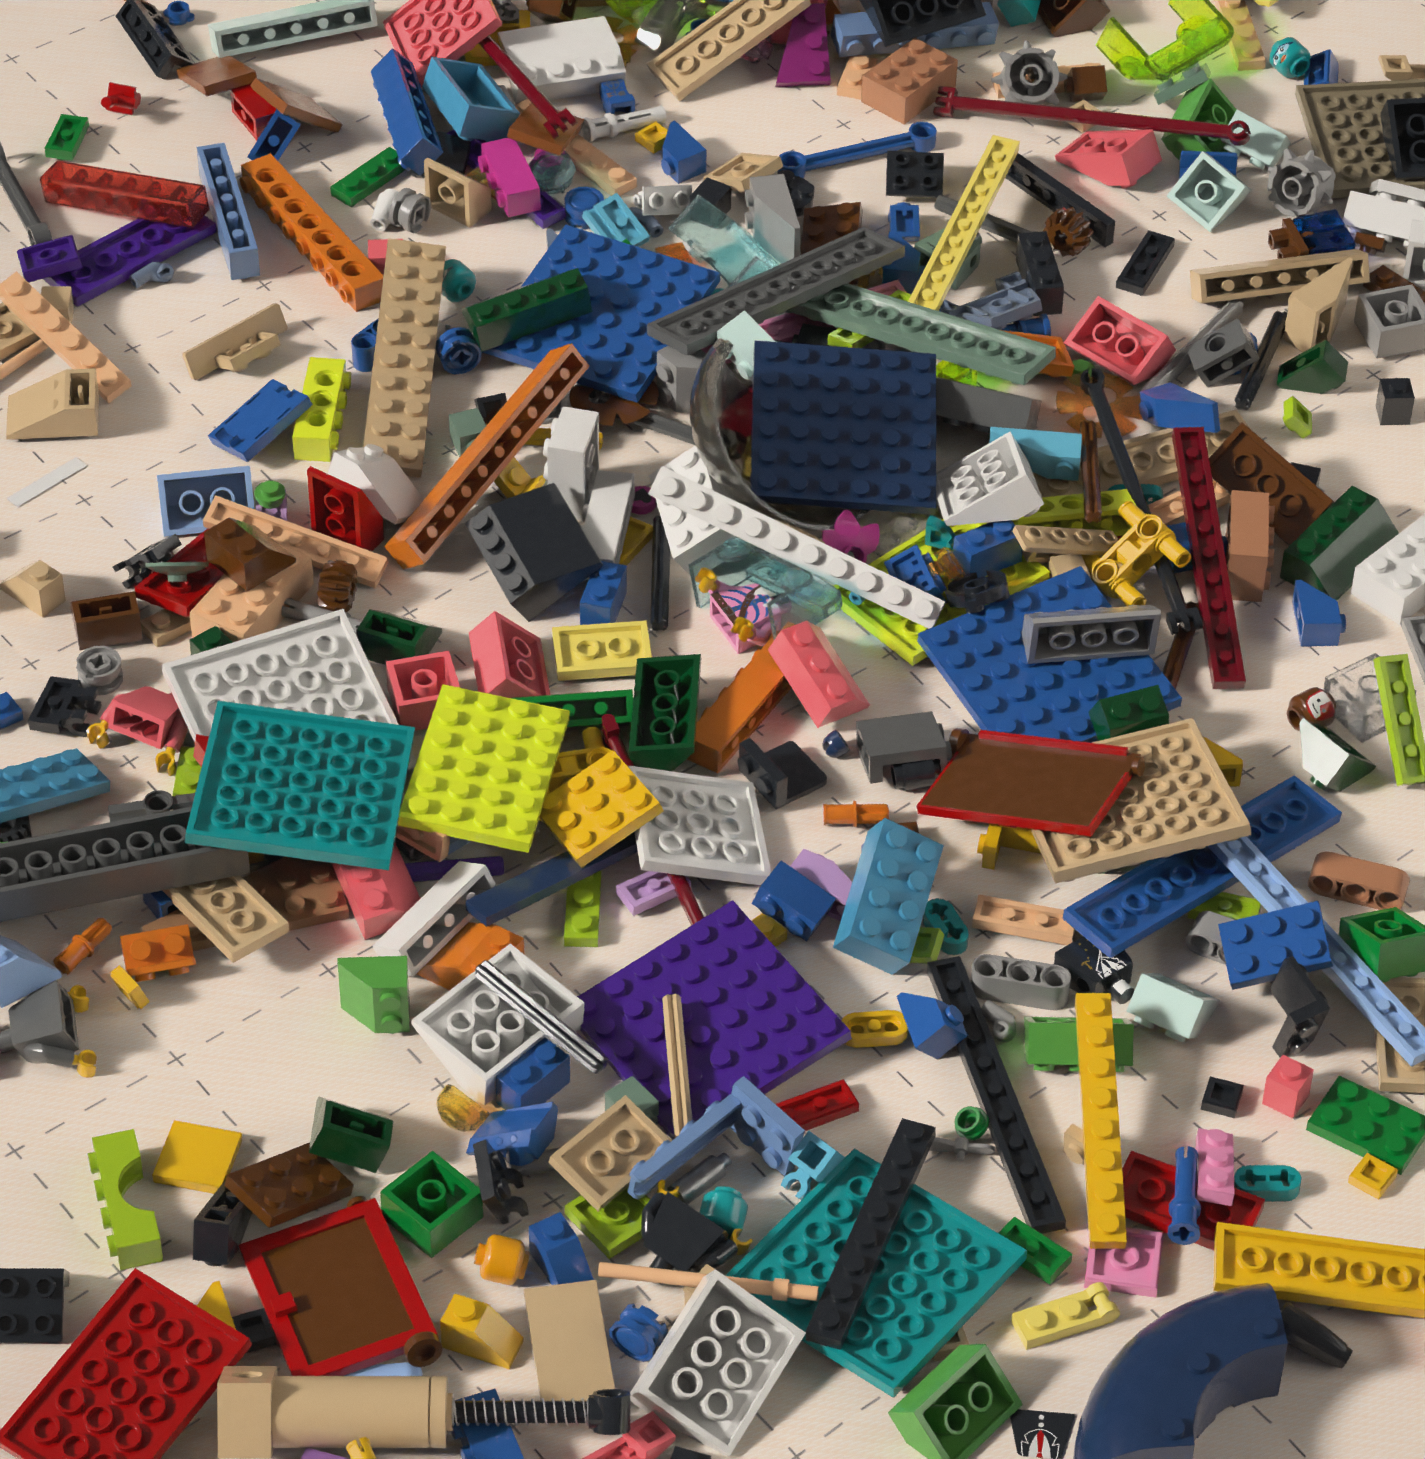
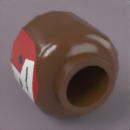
[1287,687,1336,731]

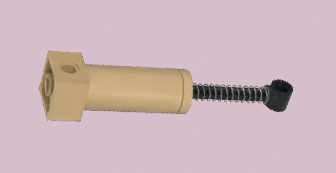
[217,1366,630,1458]

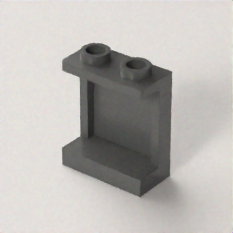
[856,711,952,784]

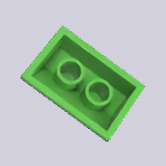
[1161,78,1237,160]
[1024,1016,1134,1072]
[888,1344,1023,1459]

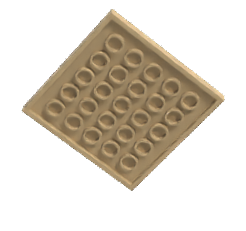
[1030,718,1251,884]

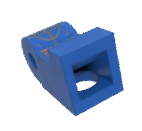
[599,79,635,115]

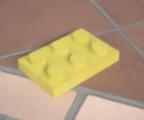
[552,620,652,681]

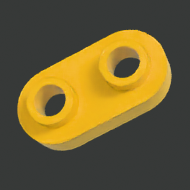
[841,1010,908,1048]

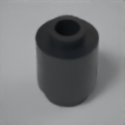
[890,759,940,791]

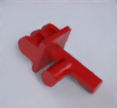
[101,82,141,115]

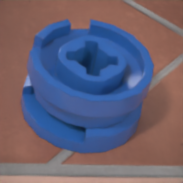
[564,187,604,230]
[435,327,482,375]
[609,1303,668,1362]

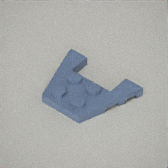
[940,271,1042,330]

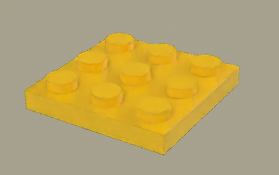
[539,750,664,868]

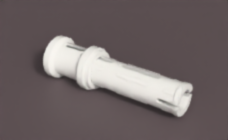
[582,105,667,143]

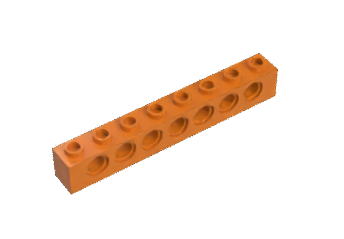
[239,153,384,312]

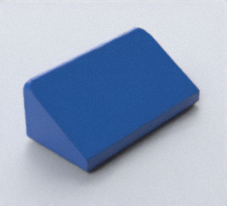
[1304,49,1339,85]

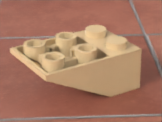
[1284,257,1353,352]
[6,368,99,440]

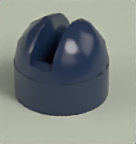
[822,729,850,758]

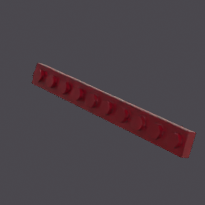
[1172,427,1246,689]

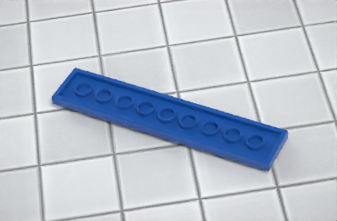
[1062,775,1342,958]

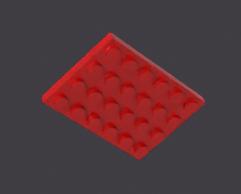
[0,1268,252,1459]

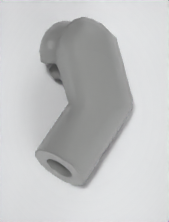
[981,1000,1016,1042]

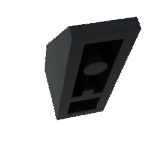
[193,1180,252,1266]

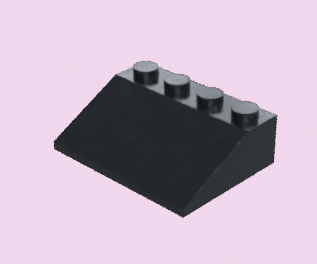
[860,0,986,47]
[1380,98,1425,180]
[465,483,603,622]

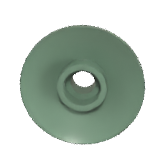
[145,562,209,582]

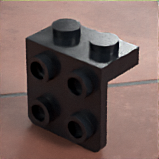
[737,738,827,809]
[1271,956,1330,1058]

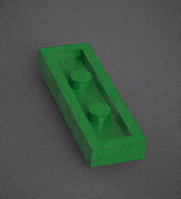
[330,147,406,207]

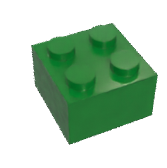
[1339,907,1425,982]
[380,1151,484,1258]

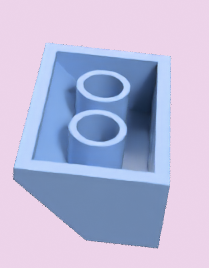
[157,465,255,537]
[0,935,62,1008]

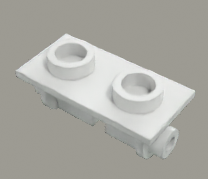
[633,185,692,216]

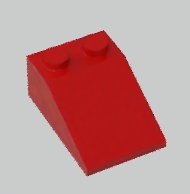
[307,466,384,551]

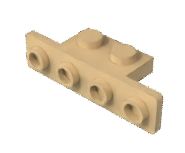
[182,303,288,380]
[1012,525,1118,563]

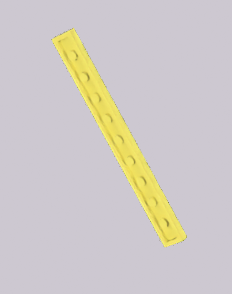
[908,135,1020,311]

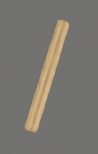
[662,994,692,1138]

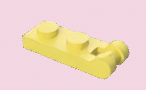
[1011,1282,1120,1350]

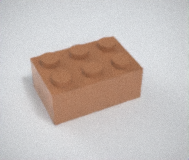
[861,38,958,125]
[1225,490,1275,602]

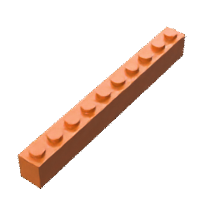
[384,343,590,570]

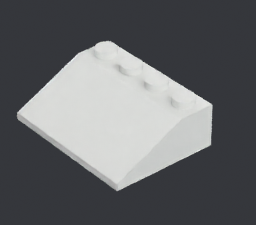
[497,16,626,105]
[936,431,1044,526]
[411,944,584,1106]
[630,1269,806,1457]

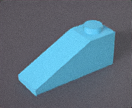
[989,427,1082,481]

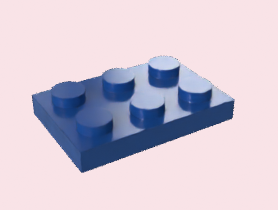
[1218,901,1333,990]

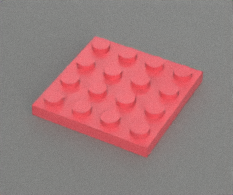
[383,0,503,88]

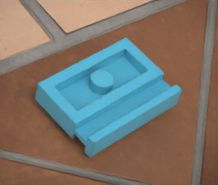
[582,193,650,247]

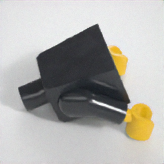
[641,1179,752,1285]

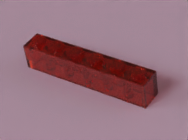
[40,160,210,228]

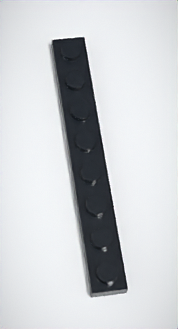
[806,1118,936,1350]

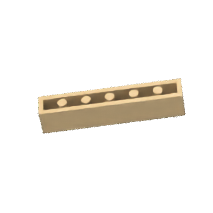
[1190,249,1370,303]

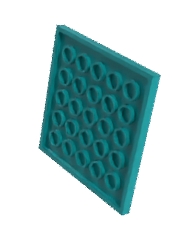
[185,701,415,870]
[725,1148,1027,1398]

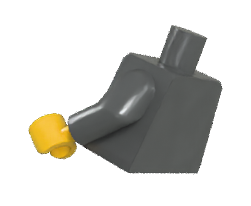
[0,981,97,1078]

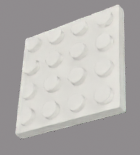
[628,766,771,885]

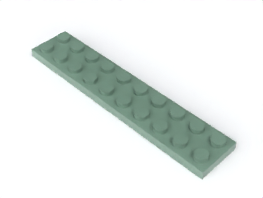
[786,284,1056,385]

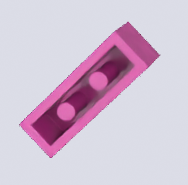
[478,138,541,217]

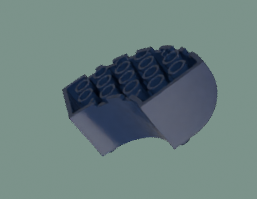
[1073,1283,1288,1459]

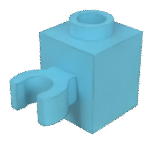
[781,1131,845,1200]

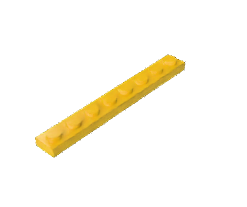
[1075,993,1127,1249]

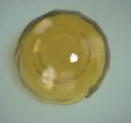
[436,1084,490,1133]

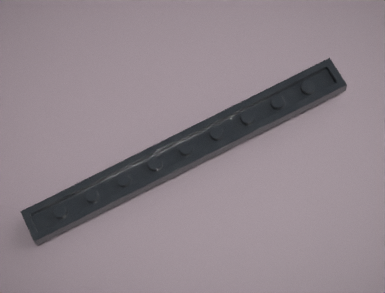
[927,956,1066,1234]

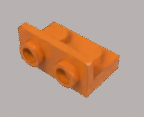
[120,924,196,982]

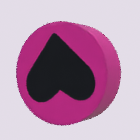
[631,486,657,515]

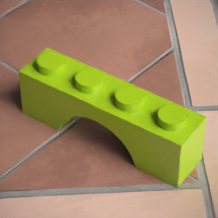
[87,1129,163,1270]

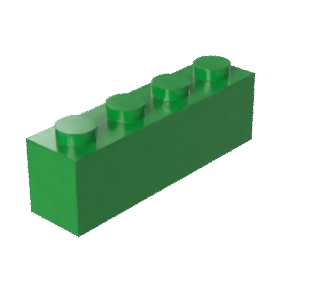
[511,689,633,727]

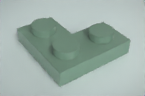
[1154,62,1211,105]

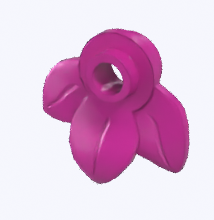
[822,510,880,563]

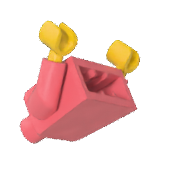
[87,686,188,776]

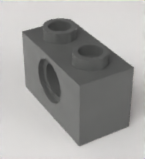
[1186,318,1260,388]

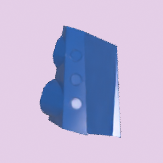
[466,1101,558,1166]

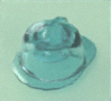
[529,150,576,194]

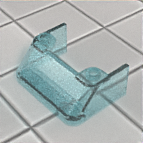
[668,194,779,288]
[688,538,843,640]

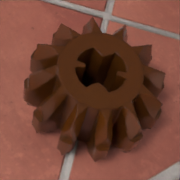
[1043,207,1094,257]
[317,560,358,612]

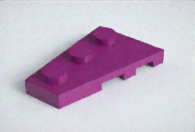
[775,3,831,87]

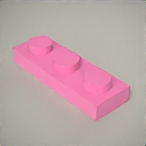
[1196,1128,1235,1206]

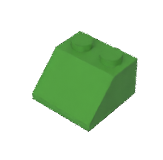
[337,956,410,1034]

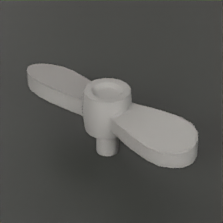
[930,1137,995,1162]

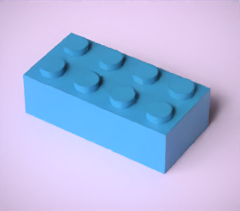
[422,57,520,142]
[833,818,944,975]

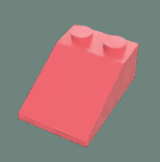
[1055,129,1162,188]

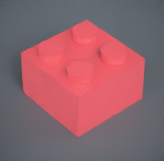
[386,651,460,731]

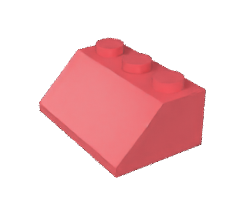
[1064,296,1176,385]
[469,611,551,698]
[768,621,870,728]
[331,842,421,940]

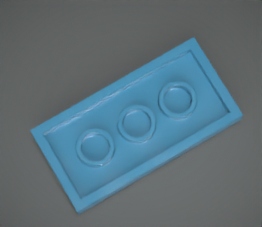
[0,748,110,823]

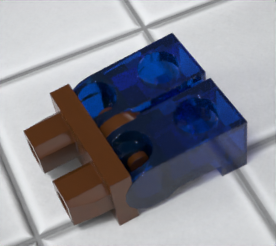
[1268,209,1356,259]

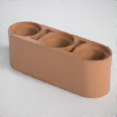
[1308,851,1410,910]

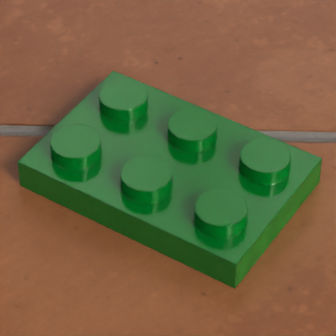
[1306,1076,1425,1175]

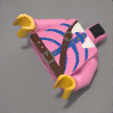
[695,568,790,654]

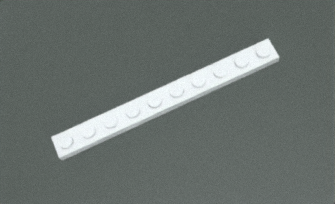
[648,466,946,629]

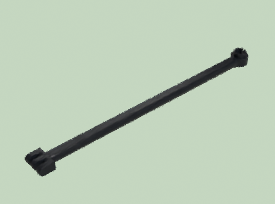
[1080,368,1203,635]

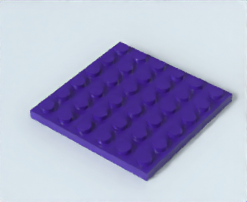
[577,900,852,1140]

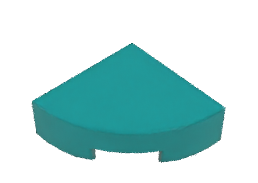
[925,515,956,552]

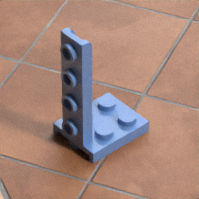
[627,1076,805,1199]

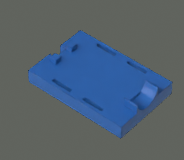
[208,379,313,462]

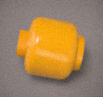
[474,1234,530,1285]

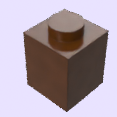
[1064,65,1108,102]

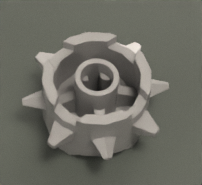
[991,41,1067,105]
[1267,148,1336,223]

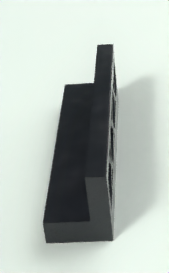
[115,0,195,80]

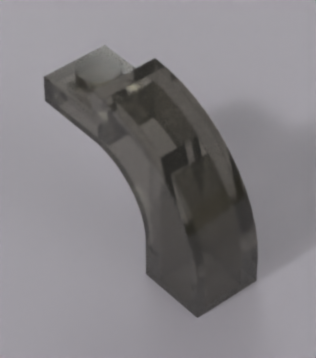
[634,0,716,53]

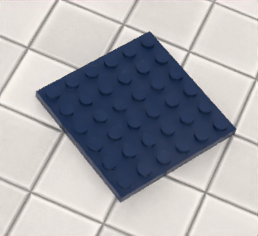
[750,340,936,515]

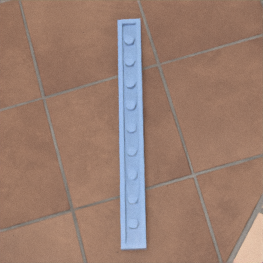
[1208,836,1425,1067]

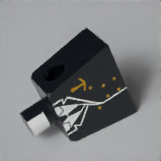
[1054,936,1134,1004]

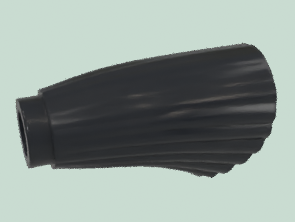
[1280,1302,1353,1369]

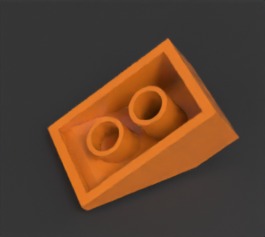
[417,922,525,991]

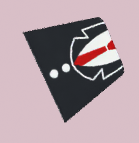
[1010,1409,1075,1459]

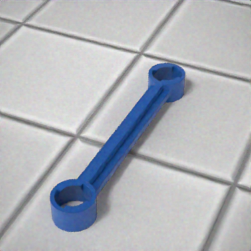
[777,122,937,178]

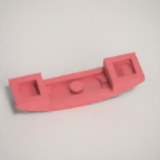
[582,1411,676,1459]

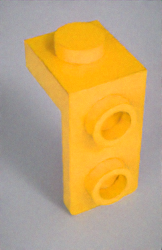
[977,823,1041,870]

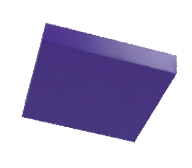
[17,235,83,283]

